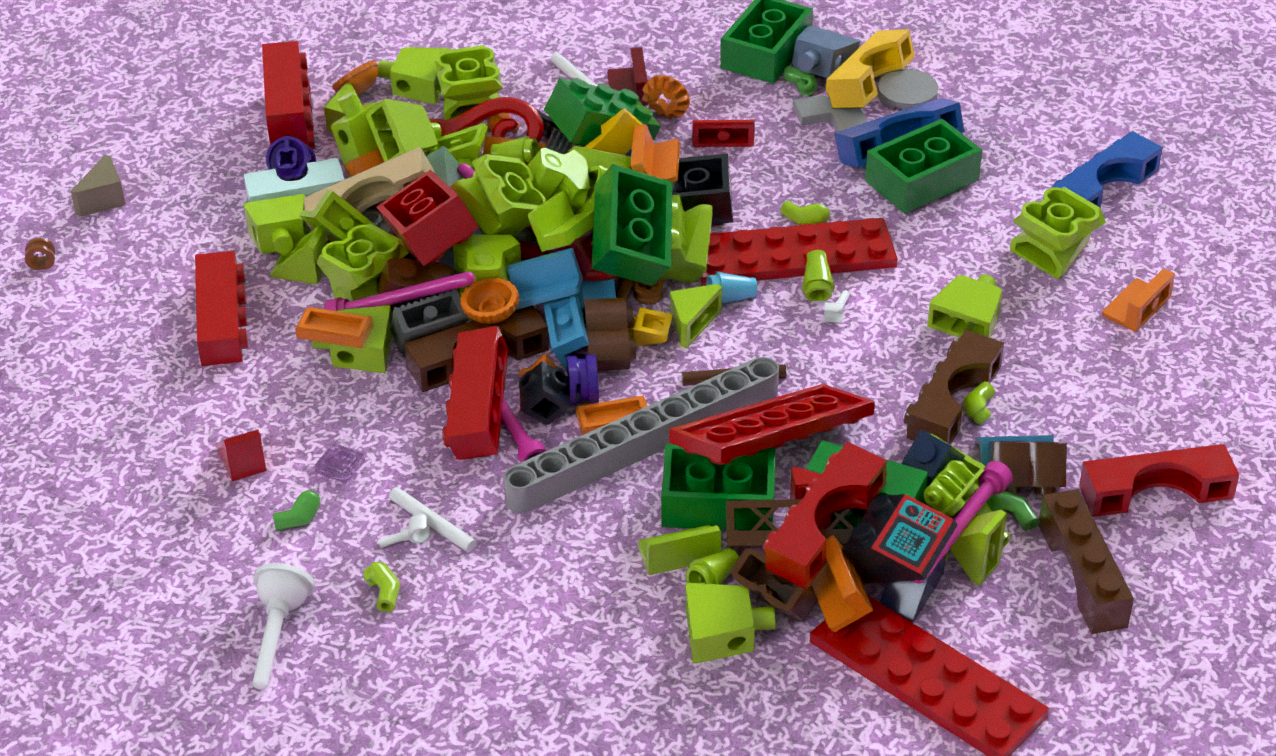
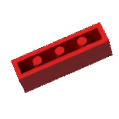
[195,250,249,366]
[442,326,509,460]

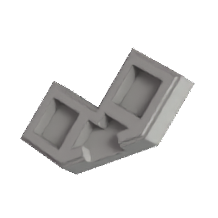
[793,95,868,132]

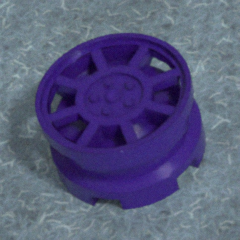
[266,136,316,181]
[567,354,599,405]

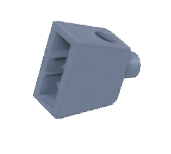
[792,25,861,78]

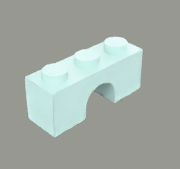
[244,158,345,202]

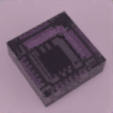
[314,443,365,484]

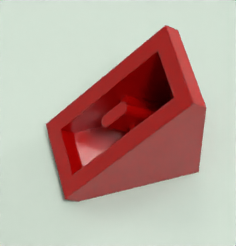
[215,429,267,482]

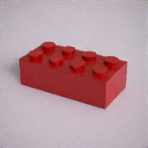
[262,41,315,150]

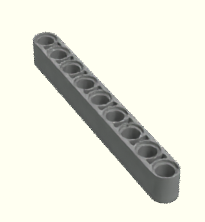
[503,357,779,513]

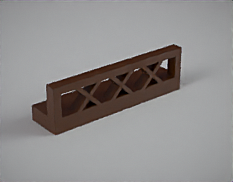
[726,499,854,547]

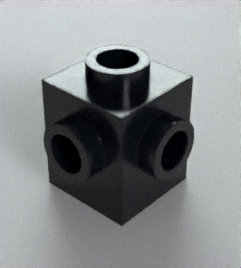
[519,361,571,425]

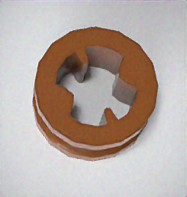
[24,238,55,270]
[634,278,663,305]

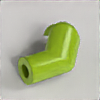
[780,200,830,225]
[963,381,995,425]
[363,562,401,612]

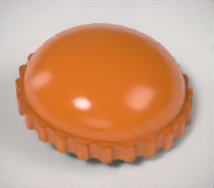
[332,60,379,95]
[460,277,520,324]

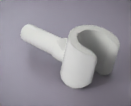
[824,290,850,323]
[378,514,430,548]

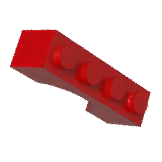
[763,441,887,589]
[1079,444,1240,517]

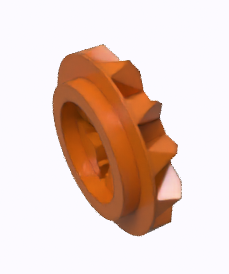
[642,75,690,120]

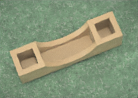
[304,147,435,242]

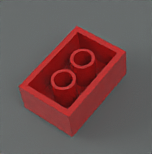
[376,170,479,266]

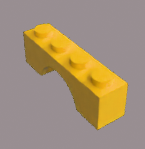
[826,29,915,108]

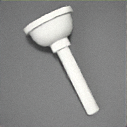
[252,563,315,690]

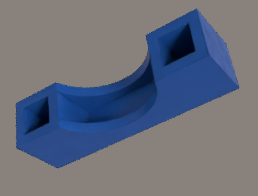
[834,98,965,168]
[1052,131,1163,208]

